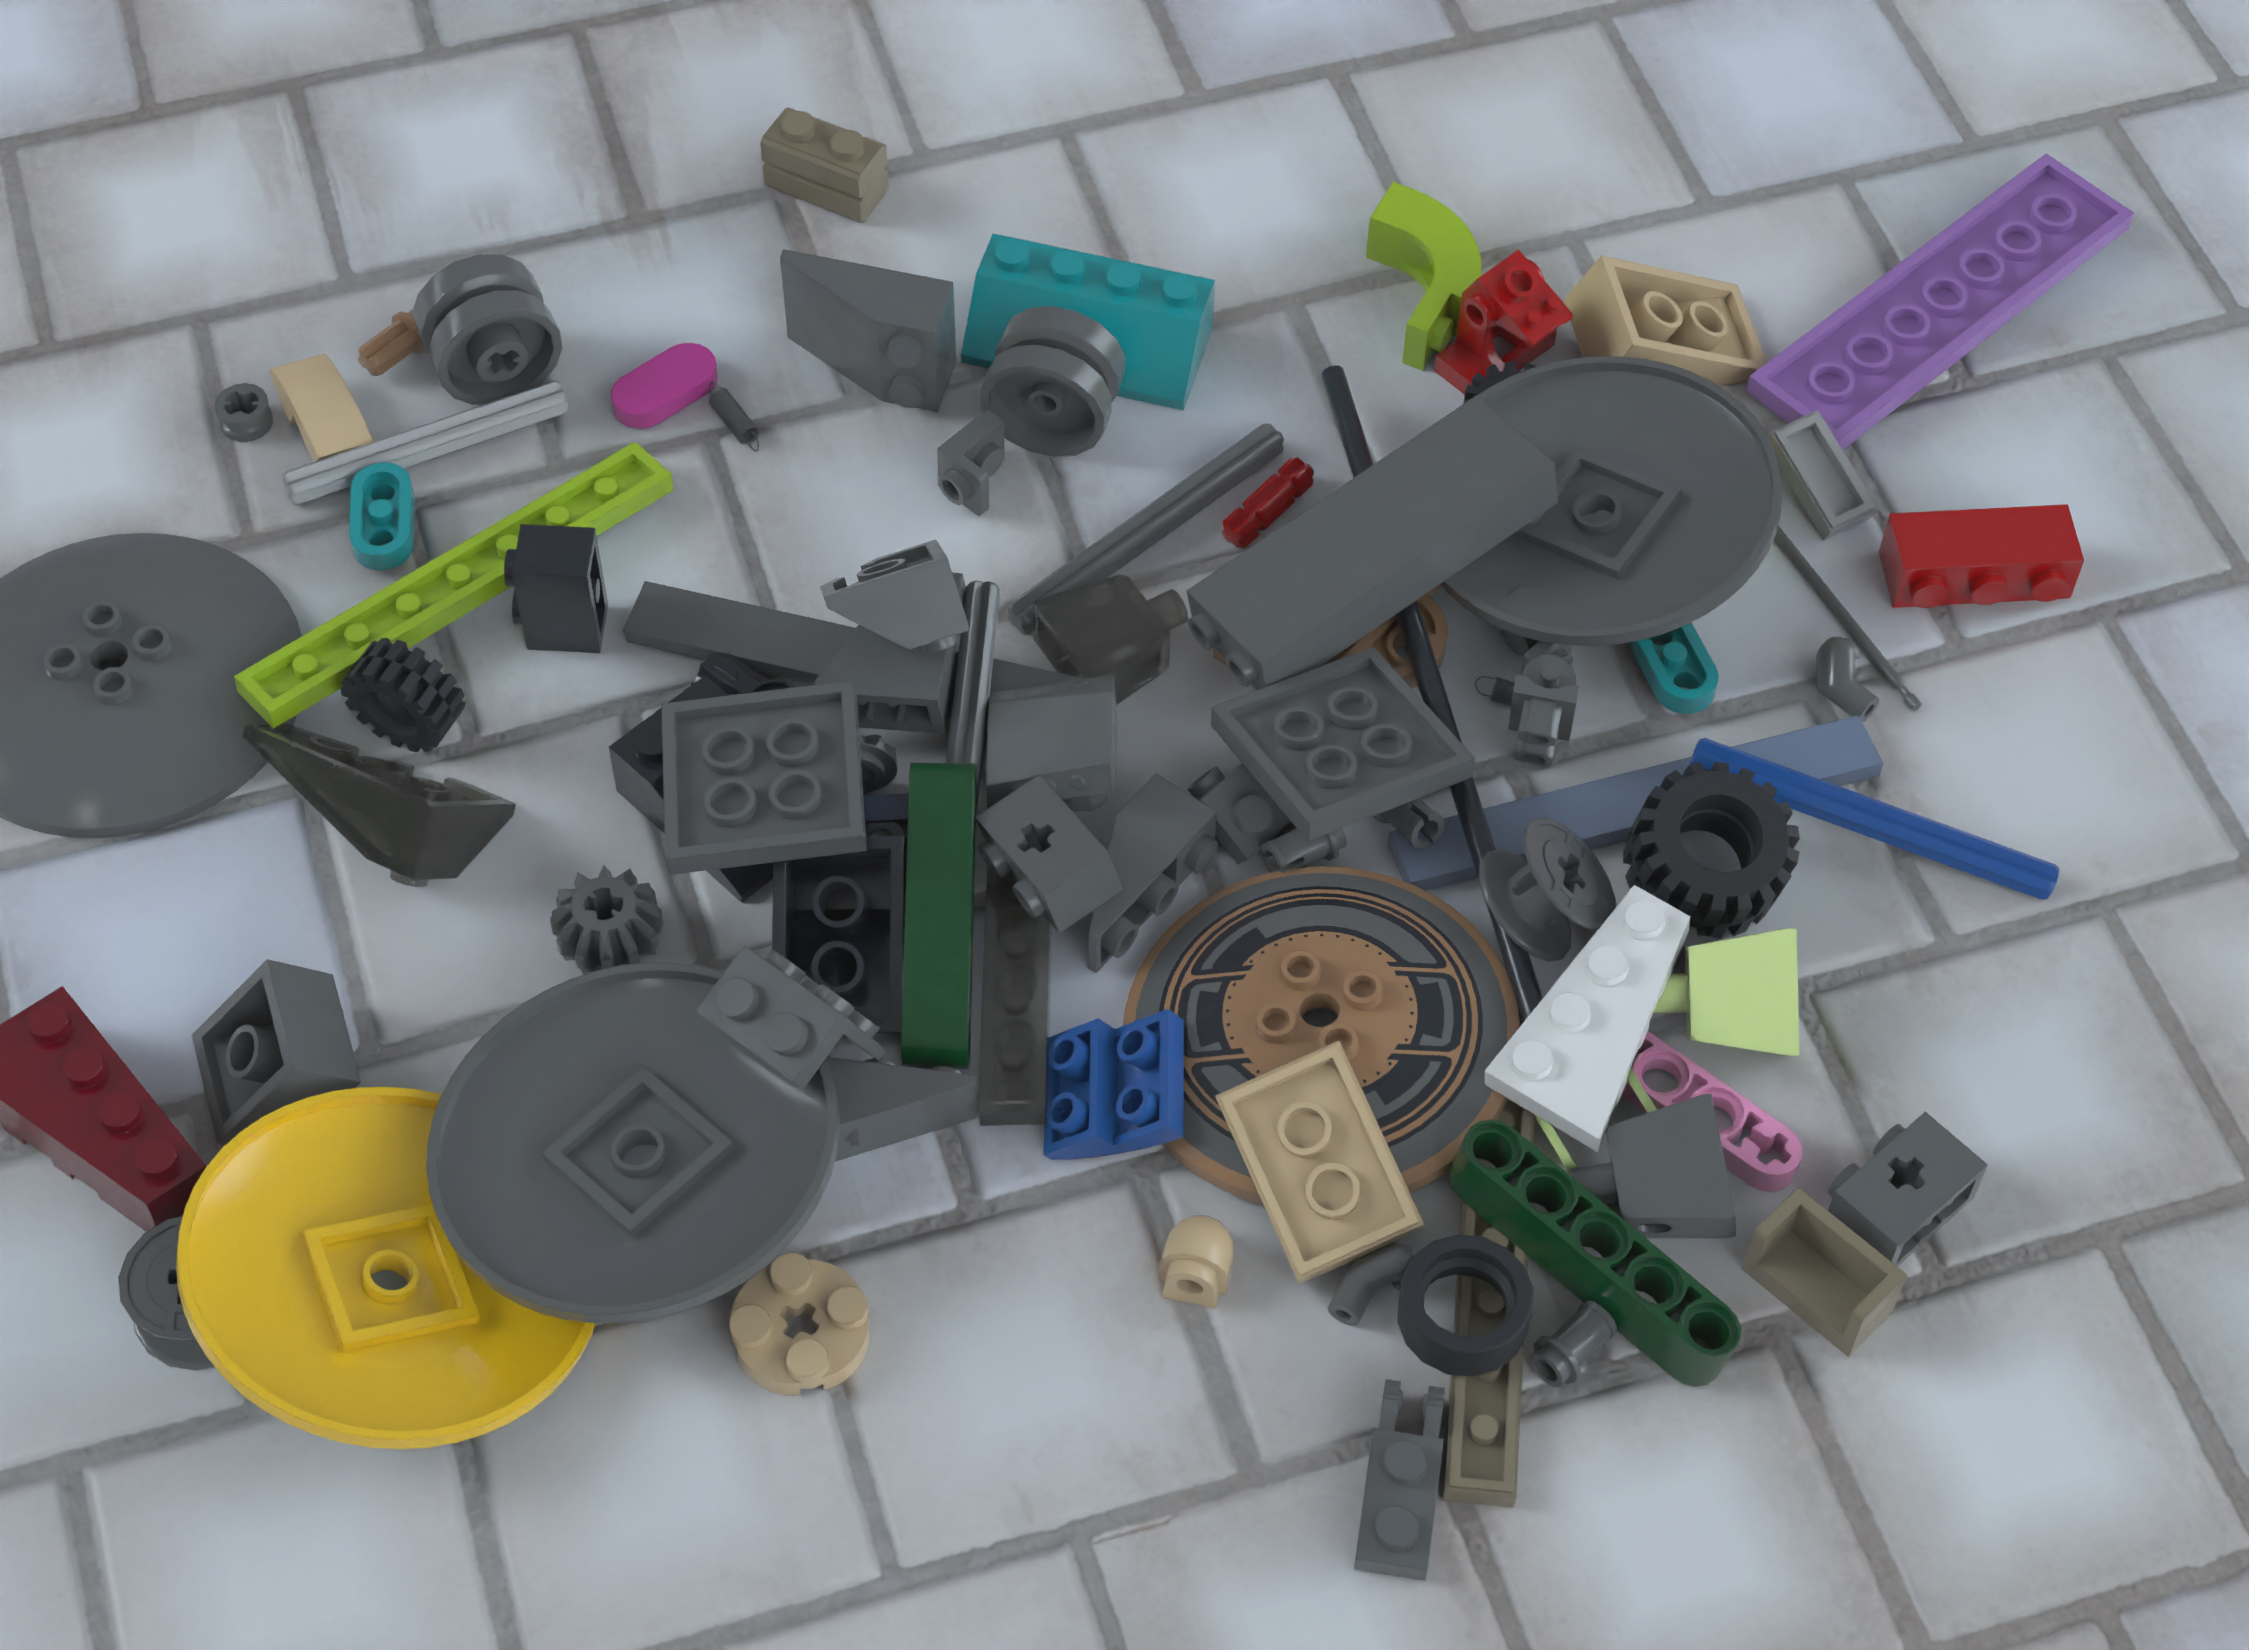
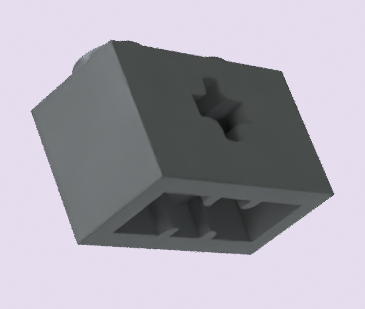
[975,775,1123,933]
[1827,1112,1988,1267]

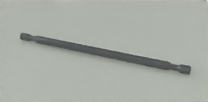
[1774,525,1922,711]

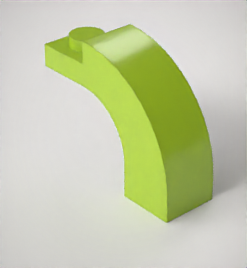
[1366,182,1482,371]

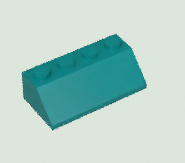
[961,233,1215,410]

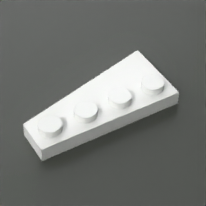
[1485,885,1690,1152]

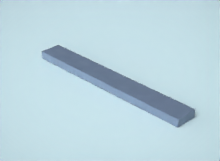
[1388,715,1884,891]

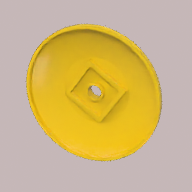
[176,1087,596,1449]

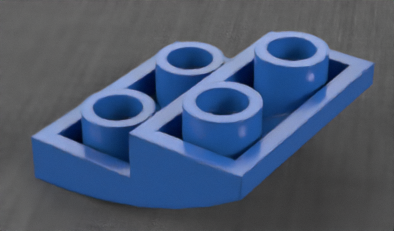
[1043,1009,1184,1160]

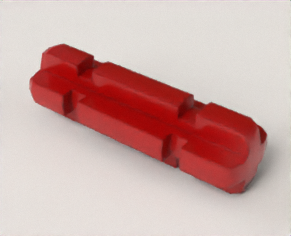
[1222,457,1314,548]

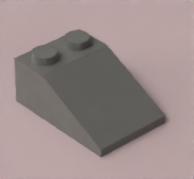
[780,249,956,412]

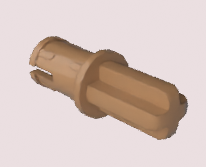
[358,309,426,376]

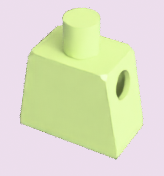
[1653,928,1800,1056]

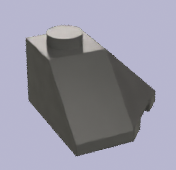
[820,539,970,653]

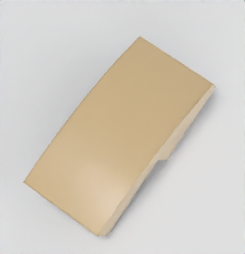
[269,353,374,462]

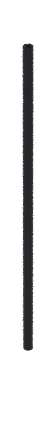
[1321,365,1543,1022]

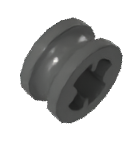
[215,383,273,442]

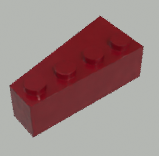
[0,986,206,1232]

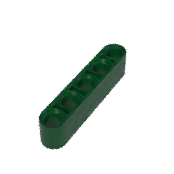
[901,763,977,1069]
[1449,1120,1741,1387]

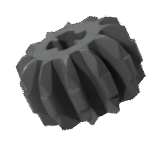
[550,865,664,975]

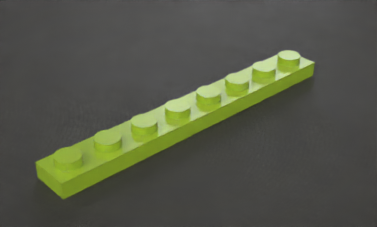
[234,442,673,729]

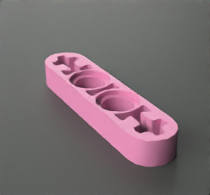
[1622,1031,1802,1192]

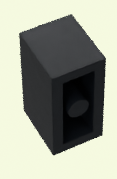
[504,524,608,653]

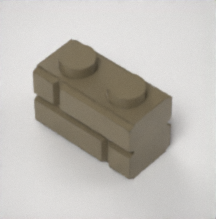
[760,107,889,222]

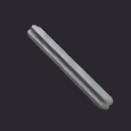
[283,381,568,505]

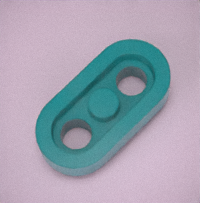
[349,462,415,570]
[1629,622,1719,714]

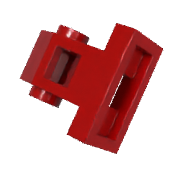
[1434,249,1573,395]

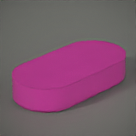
[611,343,718,429]

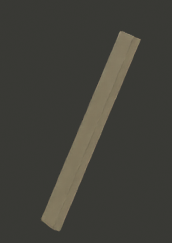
[1443,1010,1535,1508]

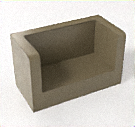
[1742,1187,1907,1357]

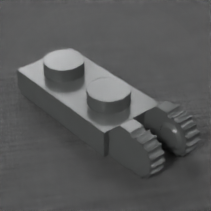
[1354,1379,1445,1581]

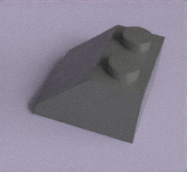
[192,959,361,1145]

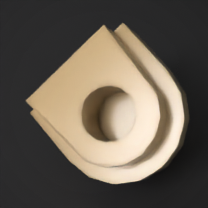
[1159,1215,1234,1309]

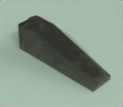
[243,725,516,887]

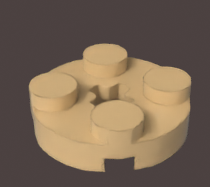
[729,1253,869,1395]

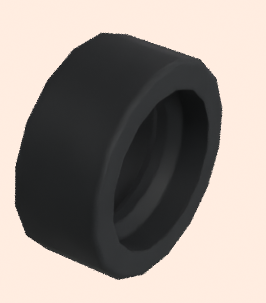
[1397,1234,1534,1377]

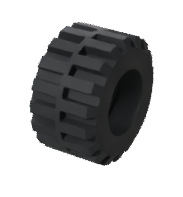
[1623,762,1800,939]

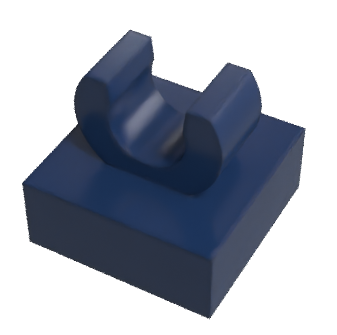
[863,793,909,837]

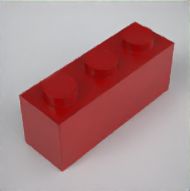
[1879,504,2084,608]

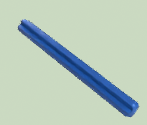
[1689,738,2059,900]

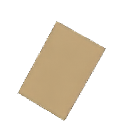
[1215,1041,1425,1285]

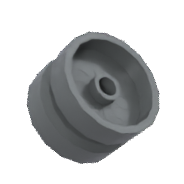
[412,255,563,405]
[980,306,1125,457]

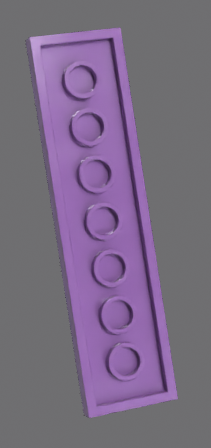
[1746,153,2134,450]

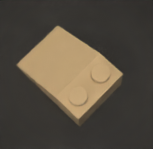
[1563,255,1767,386]

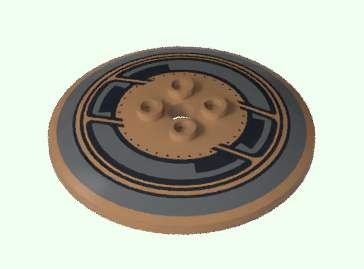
[1123,866,1520,1204]

